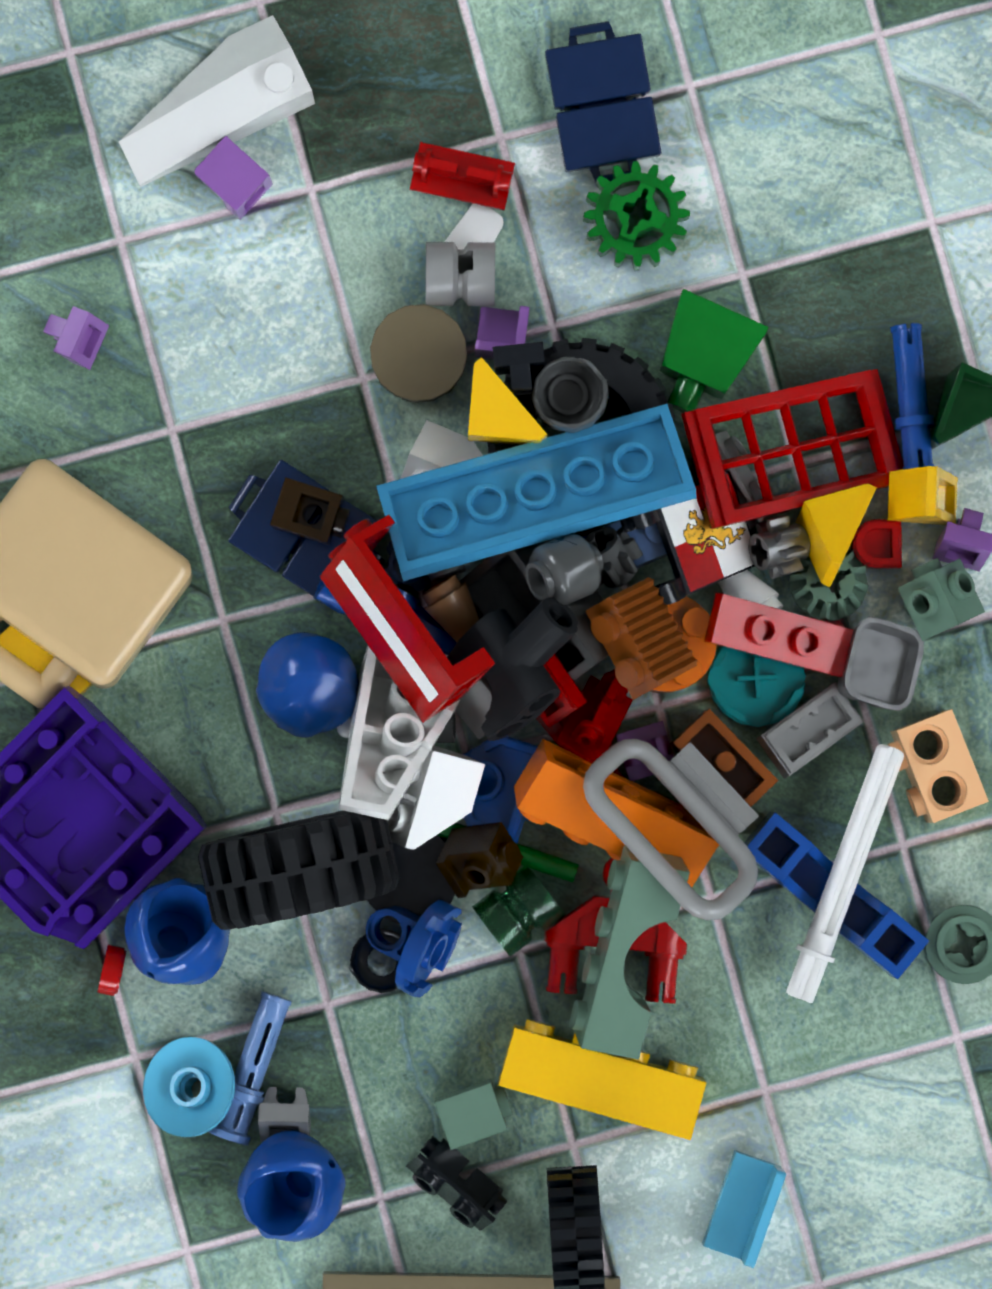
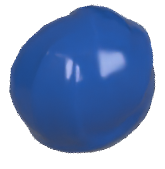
[256,632,359,738]
[124,878,230,985]
[237,1131,346,1242]

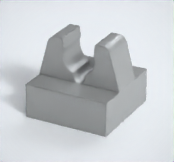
[258,1087,311,1142]

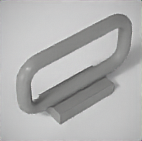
[583,739,759,921]

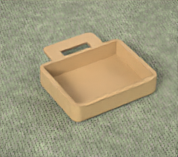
[0,459,193,709]

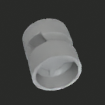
[426,242,495,306]

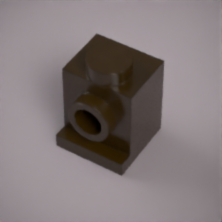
[270,477,350,546]
[436,822,523,898]

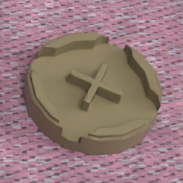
[370,304,467,403]

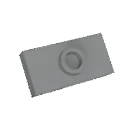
[756,682,864,779]

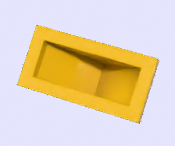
[468,357,547,445]
[888,466,958,525]
[795,483,877,587]

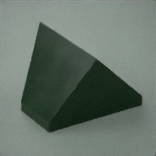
[930,362,992,450]

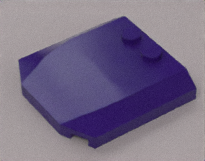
[0,686,208,949]

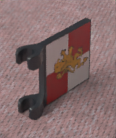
[620,471,755,605]

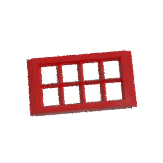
[681,369,904,529]

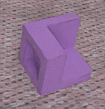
[195,136,273,220]
[475,306,530,360]

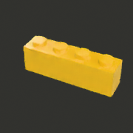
[498,1019,707,1140]

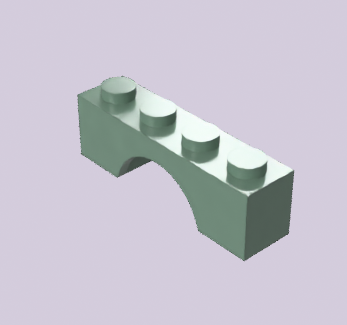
[570,845,690,1060]

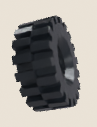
[547,1165,605,1289]

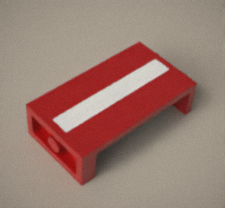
[319,515,495,723]

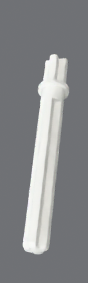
[786,744,904,1003]

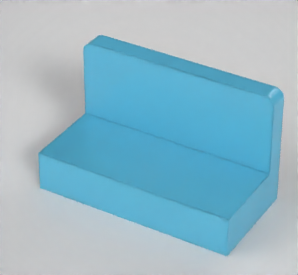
[702,1150,786,1268]

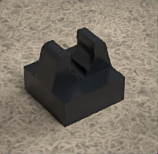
[492,342,545,397]

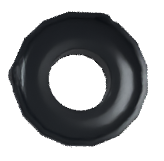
[349,929,401,993]

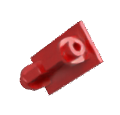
[410,142,515,211]
[555,669,633,764]

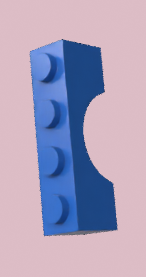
[744,812,929,979]

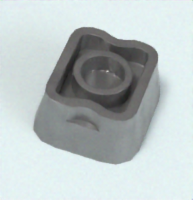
[838,617,924,711]

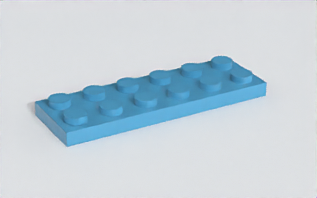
[376,404,697,581]

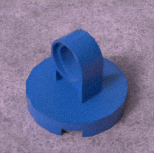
[365,899,462,998]

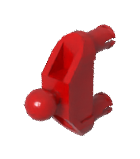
[544,858,687,1004]

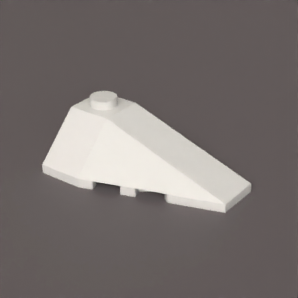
[119,15,315,187]
[338,645,460,820]

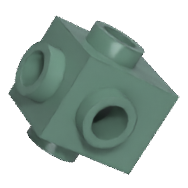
[897,558,985,641]

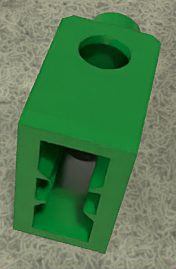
[660,289,769,413]

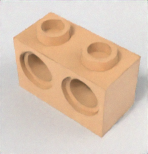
[888,709,989,823]

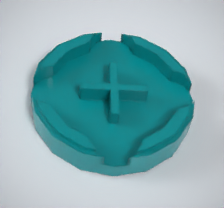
[707,646,805,727]

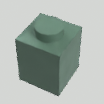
[434,1078,513,1150]

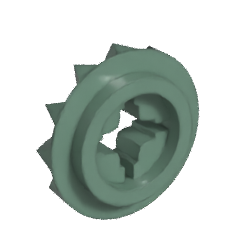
[789,550,869,621]
[924,905,992,984]

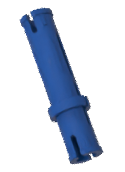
[890,323,934,470]

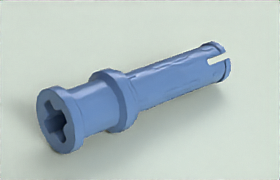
[209,991,292,1145]

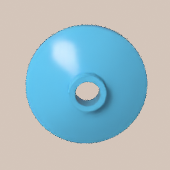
[143,1037,235,1137]

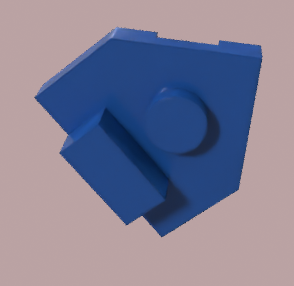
[463,736,538,844]

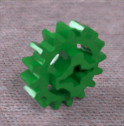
[583,161,690,271]

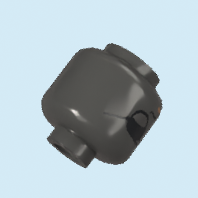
[525,533,603,605]

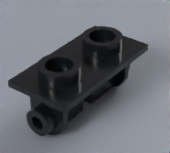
[406,1136,508,1231]

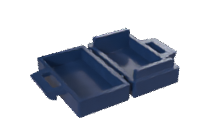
[545,21,662,187]
[228,460,385,597]

